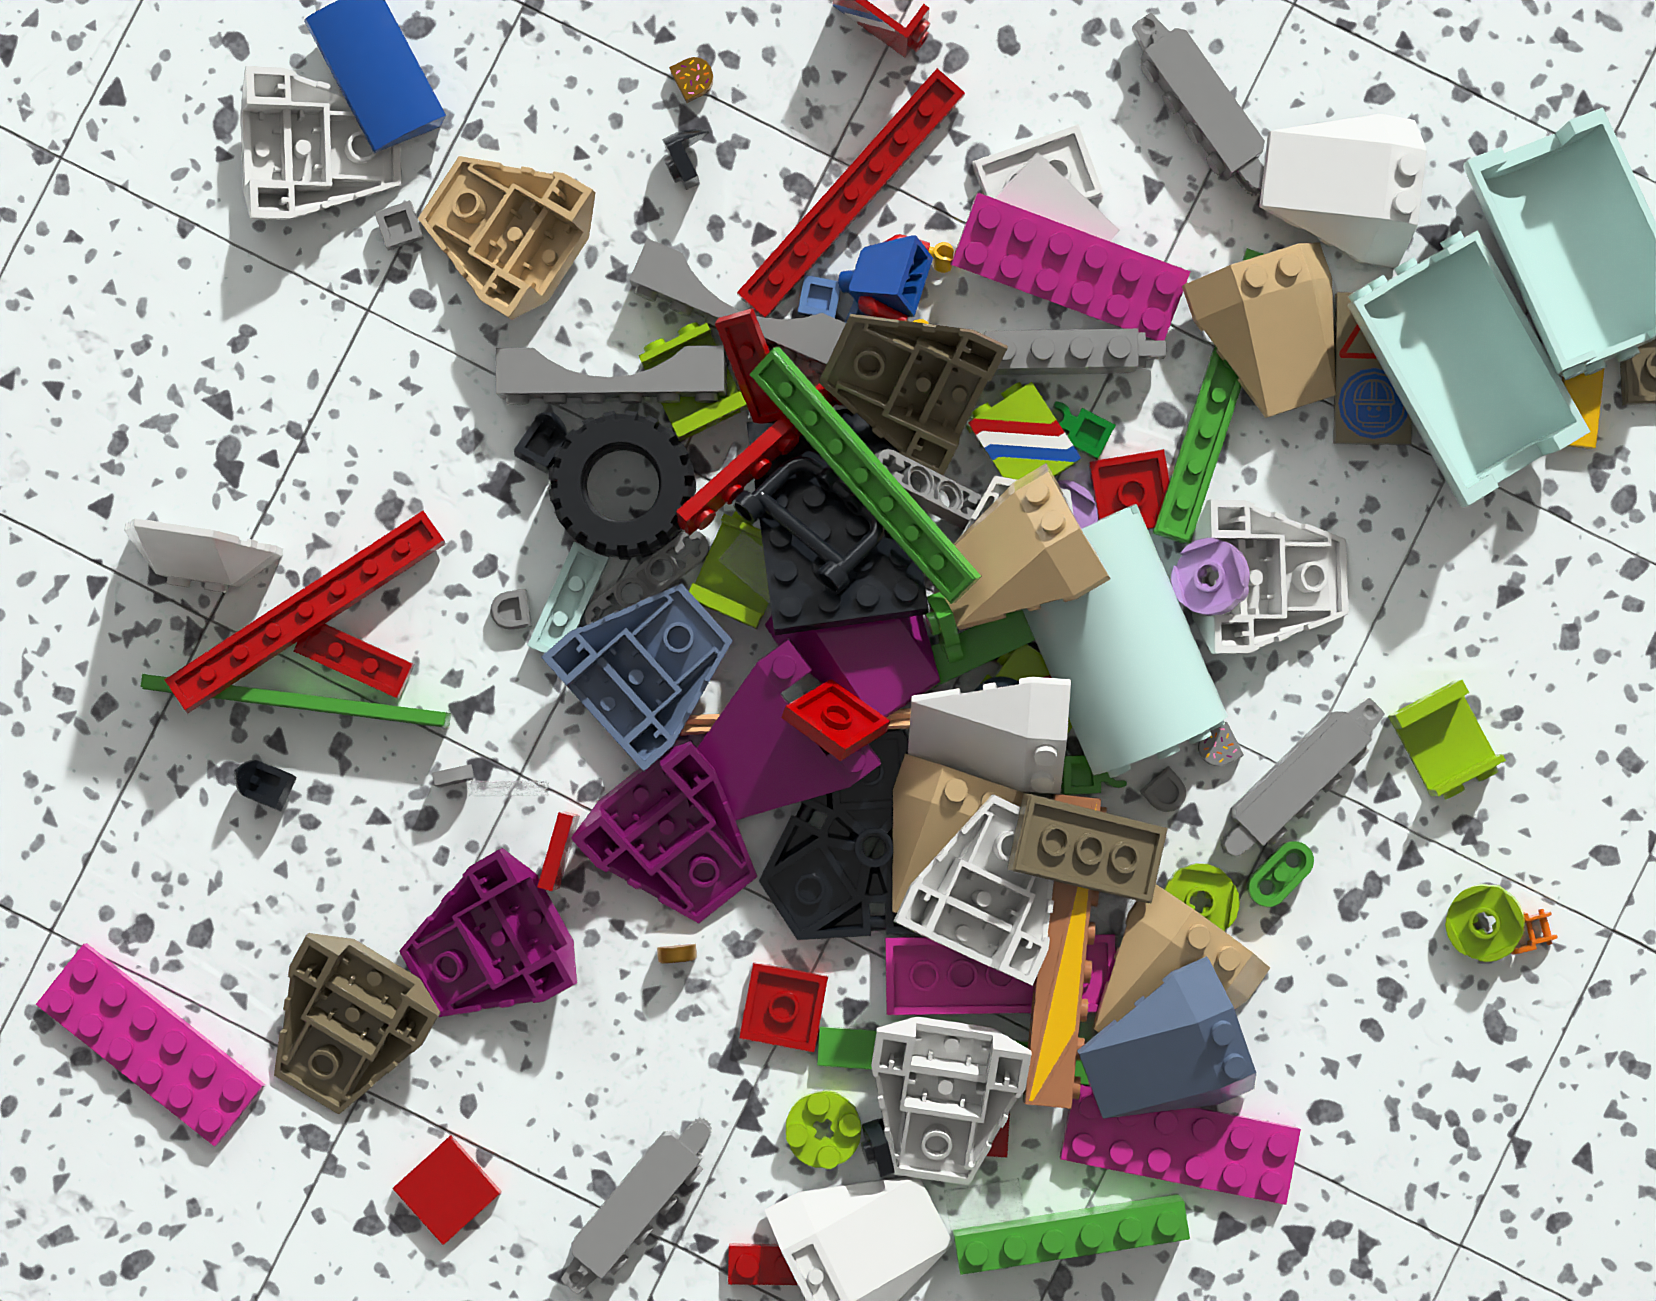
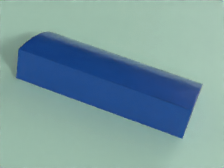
[304,0,446,153]

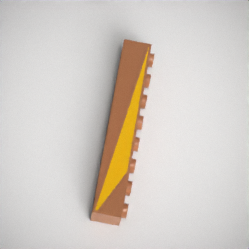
[1022,794,1107,1109]

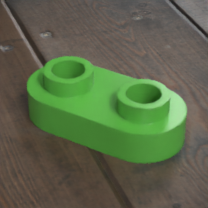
[1247,841,1314,907]

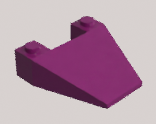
[697,637,881,821]

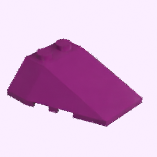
[765,615,941,718]
[571,741,758,924]
[399,848,577,1017]

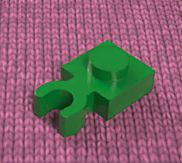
[1052,401,1116,460]

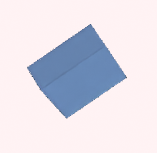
[798,275,841,318]

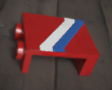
[833,0,931,58]

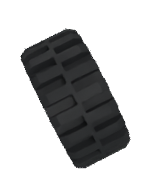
[548,410,696,560]

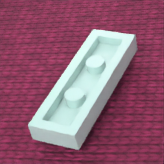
[527,542,610,653]

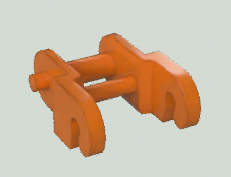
[1511,909,1558,955]

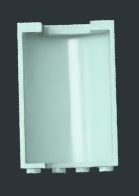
[1463,107,1656,380]
[1347,230,1591,507]
[1022,504,1228,778]

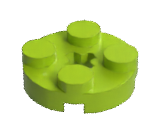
[1164,863,1240,931]
[1445,884,1525,962]
[786,1090,861,1169]

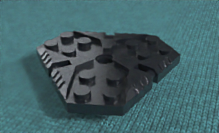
[759,731,916,940]

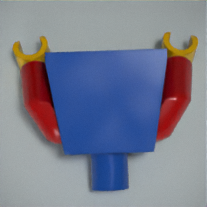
[838,234,954,324]

